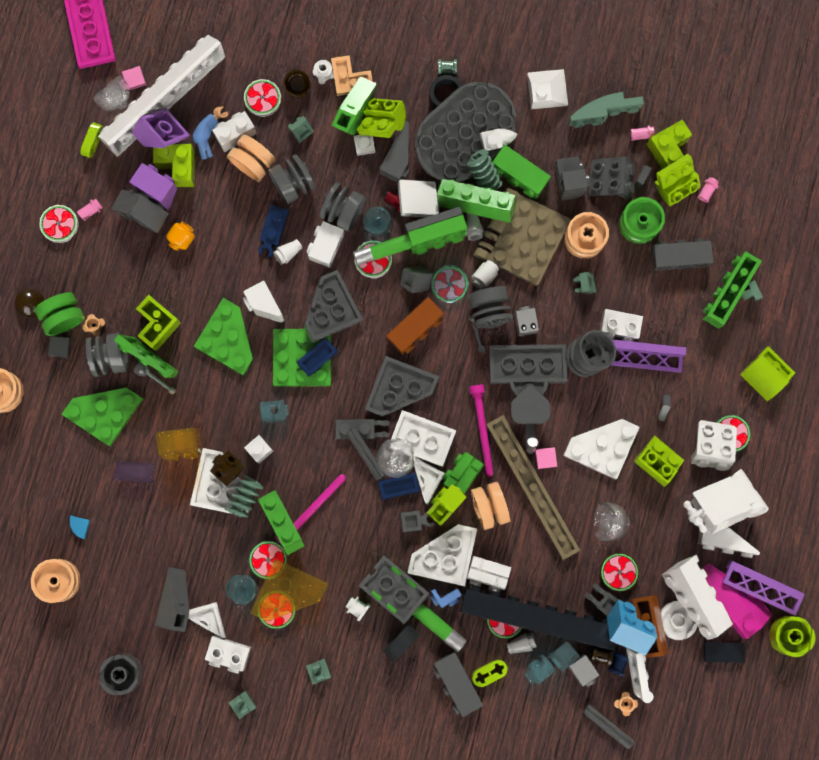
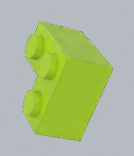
[647,119,692,169]
[153,144,195,187]
[136,295,181,352]

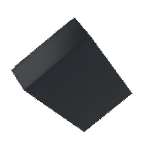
[704,642,745,663]

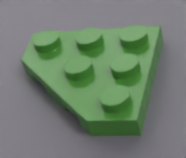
[194,298,253,376]
[114,334,179,378]
[62,388,143,447]

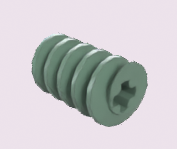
[467,149,502,190]
[225,474,264,518]

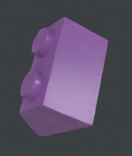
[131,108,190,148]
[129,163,177,211]

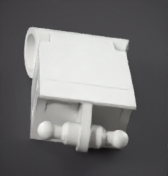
[683,469,769,534]

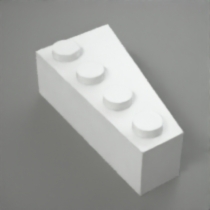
[662,555,733,640]

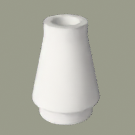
[273,239,302,265]

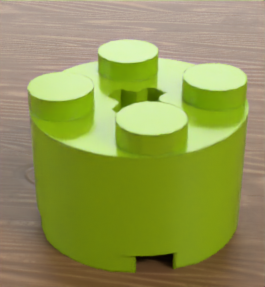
[769,616,815,657]

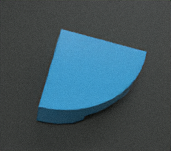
[70,516,91,539]

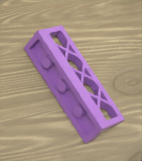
[611,340,686,373]
[722,560,805,616]

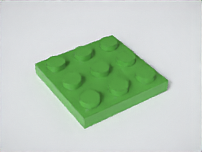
[273,329,331,387]

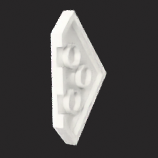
[563,419,639,480]
[190,448,251,514]
[408,524,477,586]

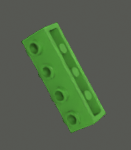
[437,179,516,223]
[703,251,762,329]

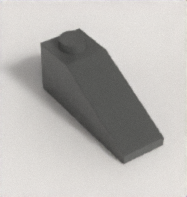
[380,120,410,183]

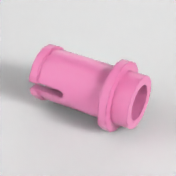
[630,125,655,141]
[698,177,719,203]
[77,199,103,221]

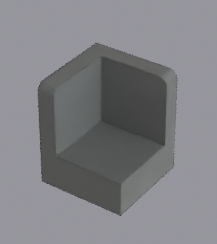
[400,266,433,293]

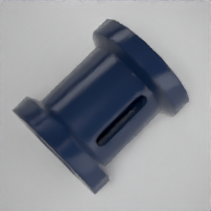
[608,652,629,677]

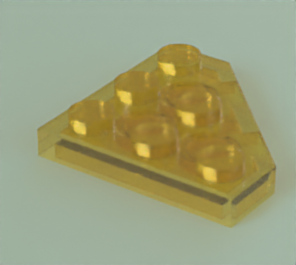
[250,559,329,622]

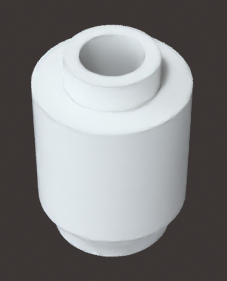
[472,260,499,289]

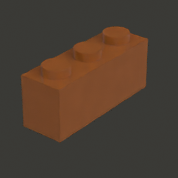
[386,297,444,355]
[632,595,669,658]

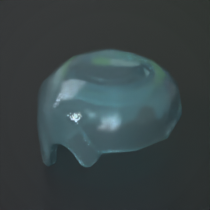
[363,207,392,235]
[226,575,258,604]

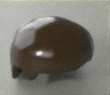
[283,69,311,98]
[14,289,44,317]

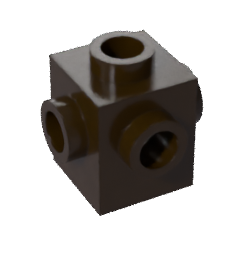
[210,451,245,486]

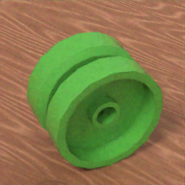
[619,197,665,244]
[34,292,85,336]

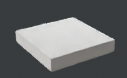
[398,180,439,217]

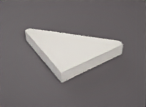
[412,456,445,505]
[188,602,226,638]

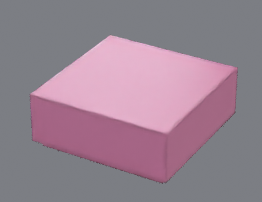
[122,66,146,91]
[535,447,557,469]

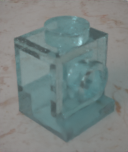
[260,400,289,423]
[524,653,556,685]

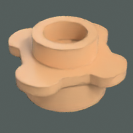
[83,314,105,336]
[614,692,638,716]

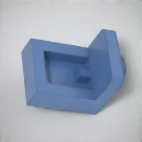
[430,588,461,608]

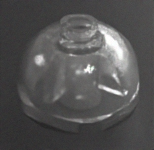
[93,76,131,112]
[377,438,415,478]
[593,502,630,541]

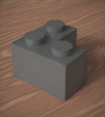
[554,156,590,201]
[111,189,169,233]

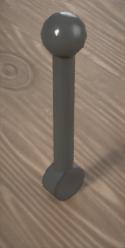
[469,315,485,353]

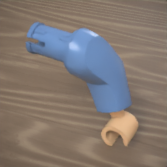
[192,106,228,160]

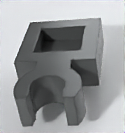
[399,511,435,533]

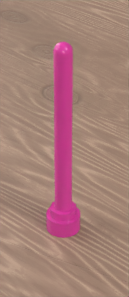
[469,385,493,477]
[275,474,346,543]

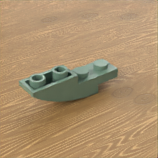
[568,92,644,128]

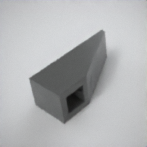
[155,567,189,632]

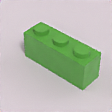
[493,145,551,199]
[258,490,304,555]

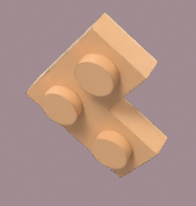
[331,56,373,96]

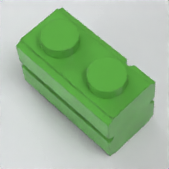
[442,452,484,494]

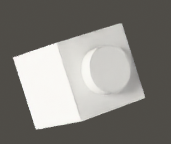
[244,435,273,464]

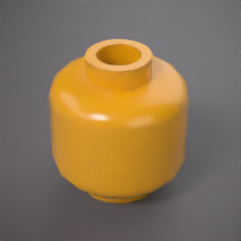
[166,222,195,251]

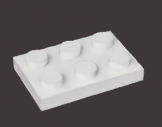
[388,410,456,467]

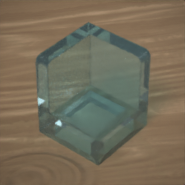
[547,642,580,672]

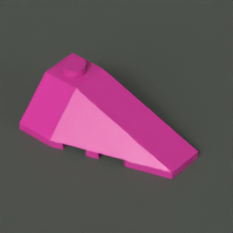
[700,563,772,639]

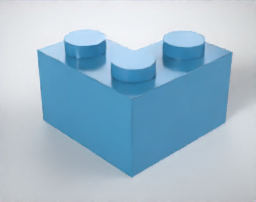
[607,600,657,656]

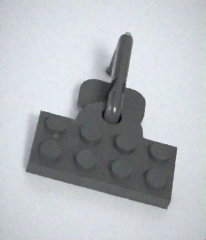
[489,344,567,454]

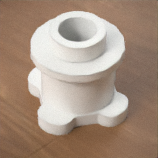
[313,60,334,85]
[346,596,370,621]

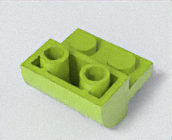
[357,98,406,138]
[655,154,701,206]
[740,346,795,401]
[634,436,685,487]

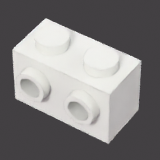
[213,111,257,152]
[599,309,643,342]
[205,636,252,674]

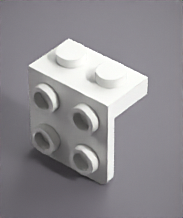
[691,420,737,471]

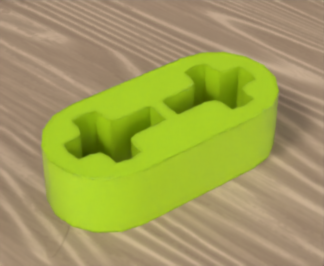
[80,122,103,158]
[472,659,507,687]

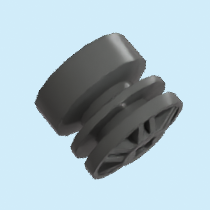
[268,154,316,204]
[319,182,366,232]
[468,286,514,329]
[565,330,616,377]
[86,332,129,377]

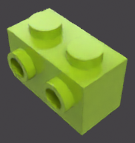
[427,484,467,526]

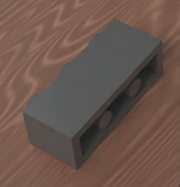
[651,239,713,271]
[432,651,483,717]

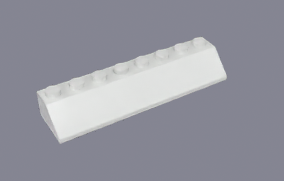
[98,35,225,157]

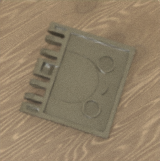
[474,188,571,287]

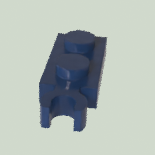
[258,205,289,258]

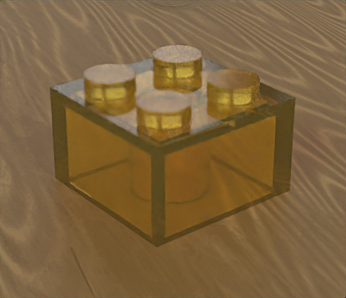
[156,428,203,462]

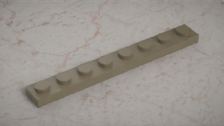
[486,415,580,560]

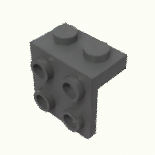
[589,157,636,200]

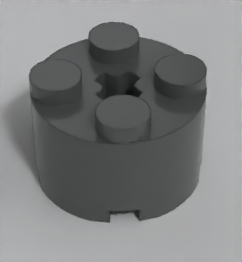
[99,653,144,695]

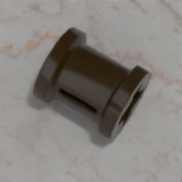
[589,646,613,667]

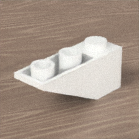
[697,521,760,558]

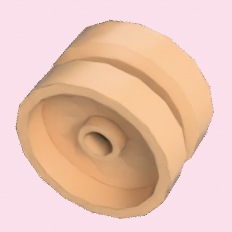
[227,134,276,182]
[564,212,609,259]
[0,368,24,413]
[471,482,511,530]
[31,559,81,603]

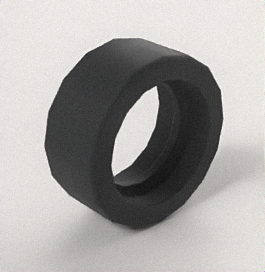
[429,75,463,109]
[383,624,420,662]

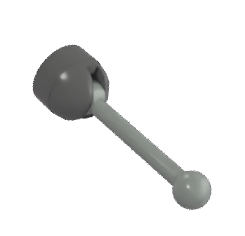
[133,362,176,394]

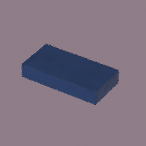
[297,337,338,377]
[378,472,420,500]

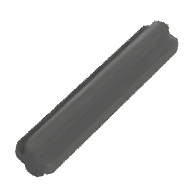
[347,428,385,480]
[583,705,634,749]

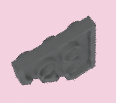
[304,270,363,343]
[365,356,439,417]

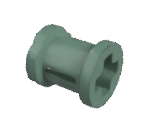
[438,59,457,76]

